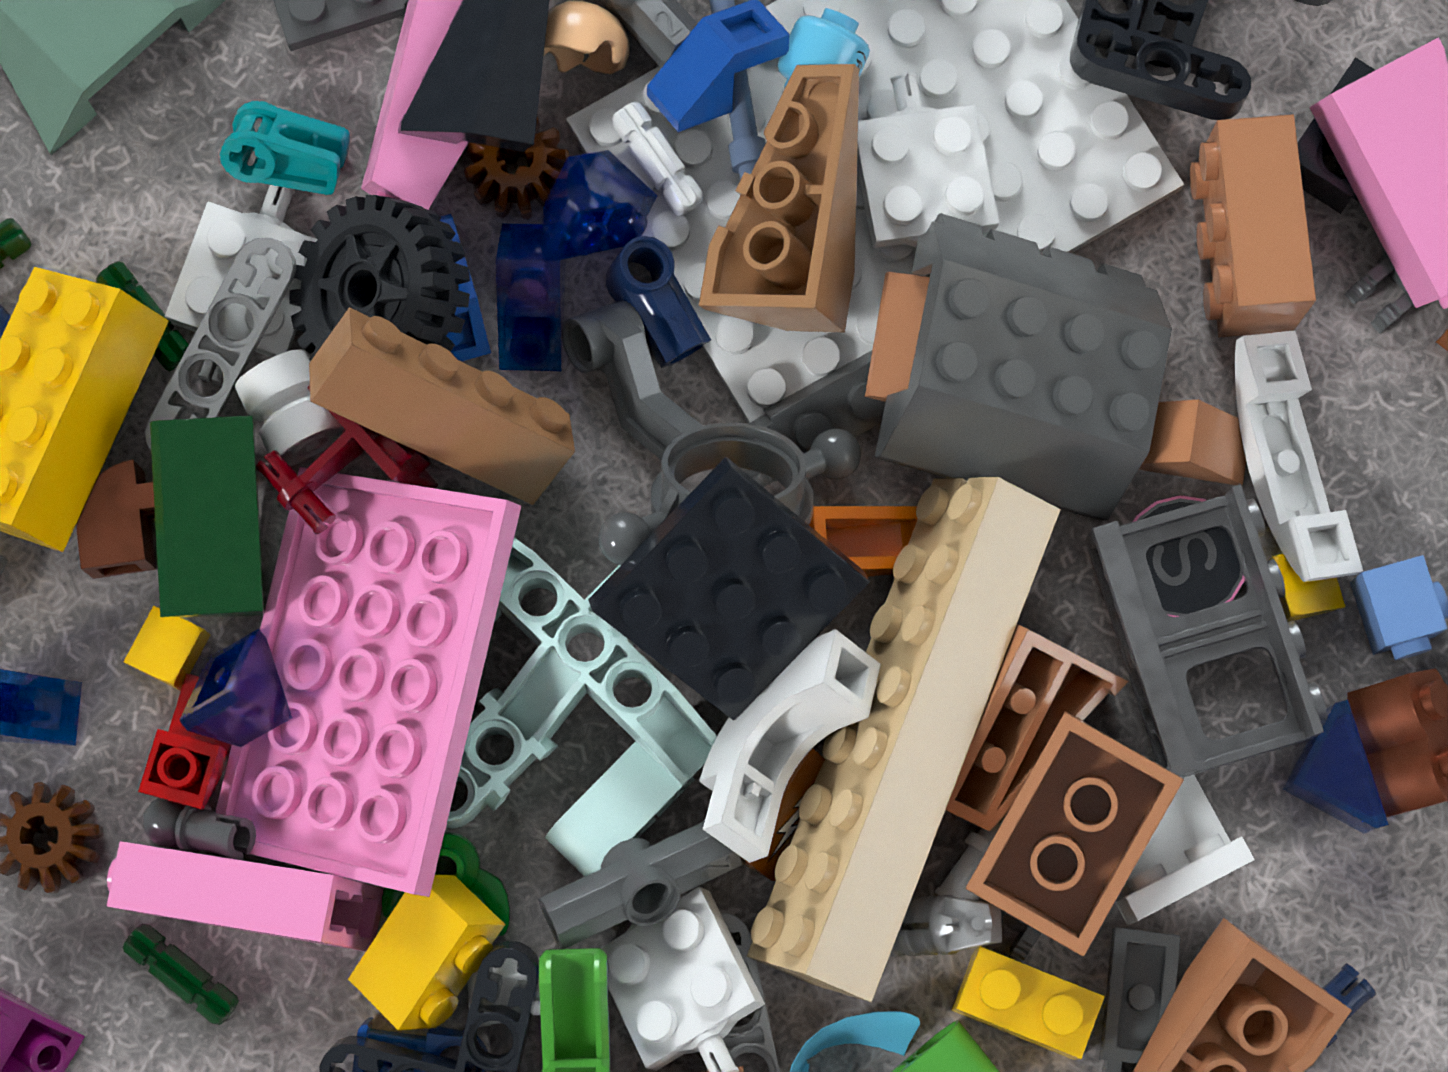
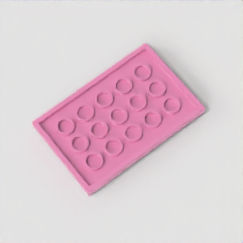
[216,467,521,897]

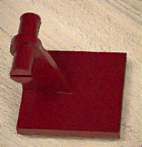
[256,385,439,534]

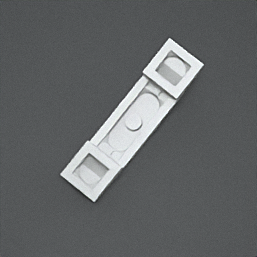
[1235,330,1363,582]

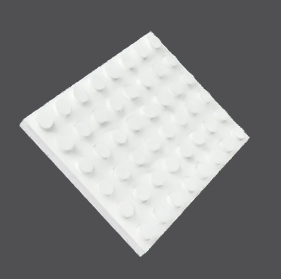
[566,0,1184,423]

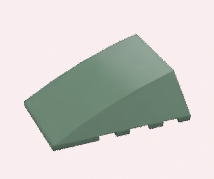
[0,0,225,155]

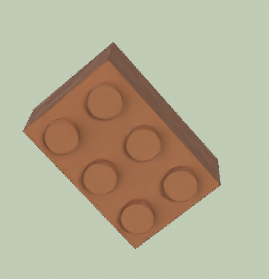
[1190,114,1316,338]
[965,712,1184,957]

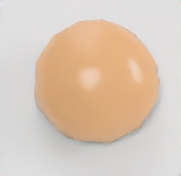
[544,1,629,74]

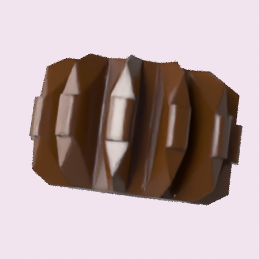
[464,116,570,220]
[0,782,104,894]

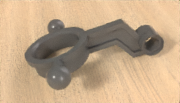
[562,300,861,565]

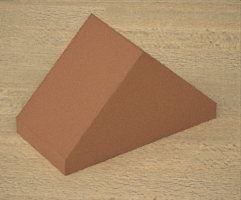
[1139,399,1246,486]

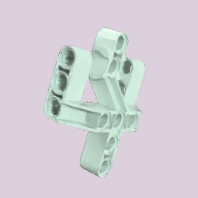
[446,538,717,877]

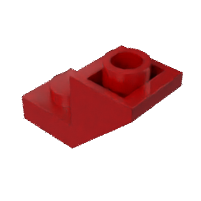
[138,673,245,810]

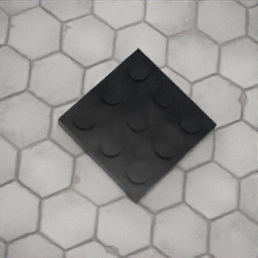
[588,457,870,721]

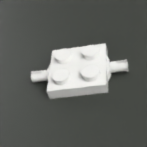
[857,72,1000,274]
[164,185,317,386]
[601,887,765,1072]

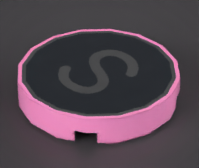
[1133,495,1245,617]

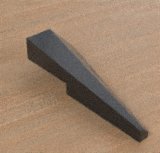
[398,0,550,152]

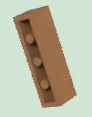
[309,307,575,505]

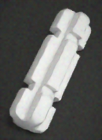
[612,101,703,216]

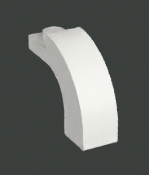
[699,629,881,863]

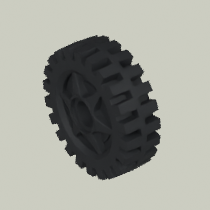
[289,195,470,361]

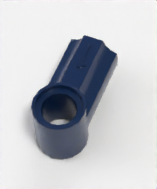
[606,236,711,368]

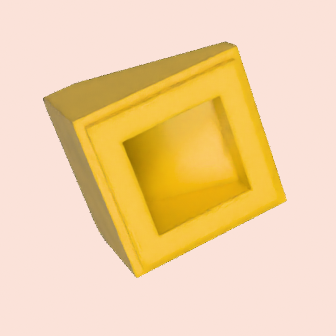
[1268,554,1345,622]
[123,605,211,691]

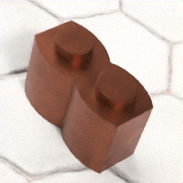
[1347,668,1448,818]

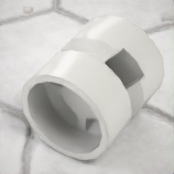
[234,349,346,466]

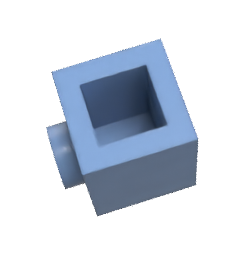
[1350,555,1448,661]

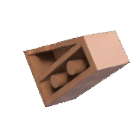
[946,624,1129,831]

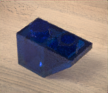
[542,150,658,262]
[496,223,565,372]

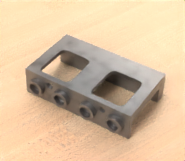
[1085,484,1327,778]

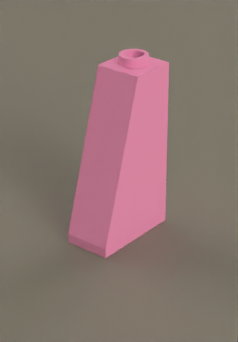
[361,0,468,210]
[1309,37,1448,309]
[107,841,384,952]

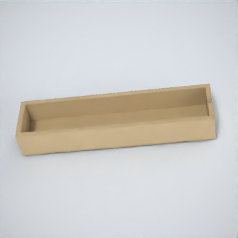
[746,477,1061,1003]

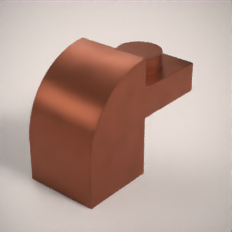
[76,460,156,579]

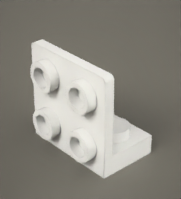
[1115,762,1255,925]

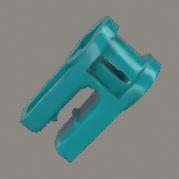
[220,101,350,195]

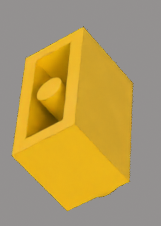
[348,875,506,1030]
[951,946,1105,1060]

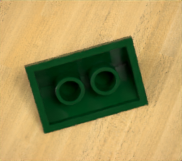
[150,416,265,617]

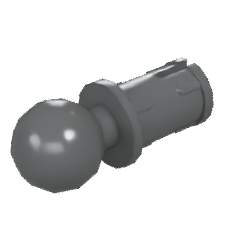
[143,798,256,860]

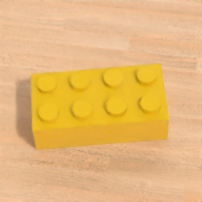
[0,267,169,552]

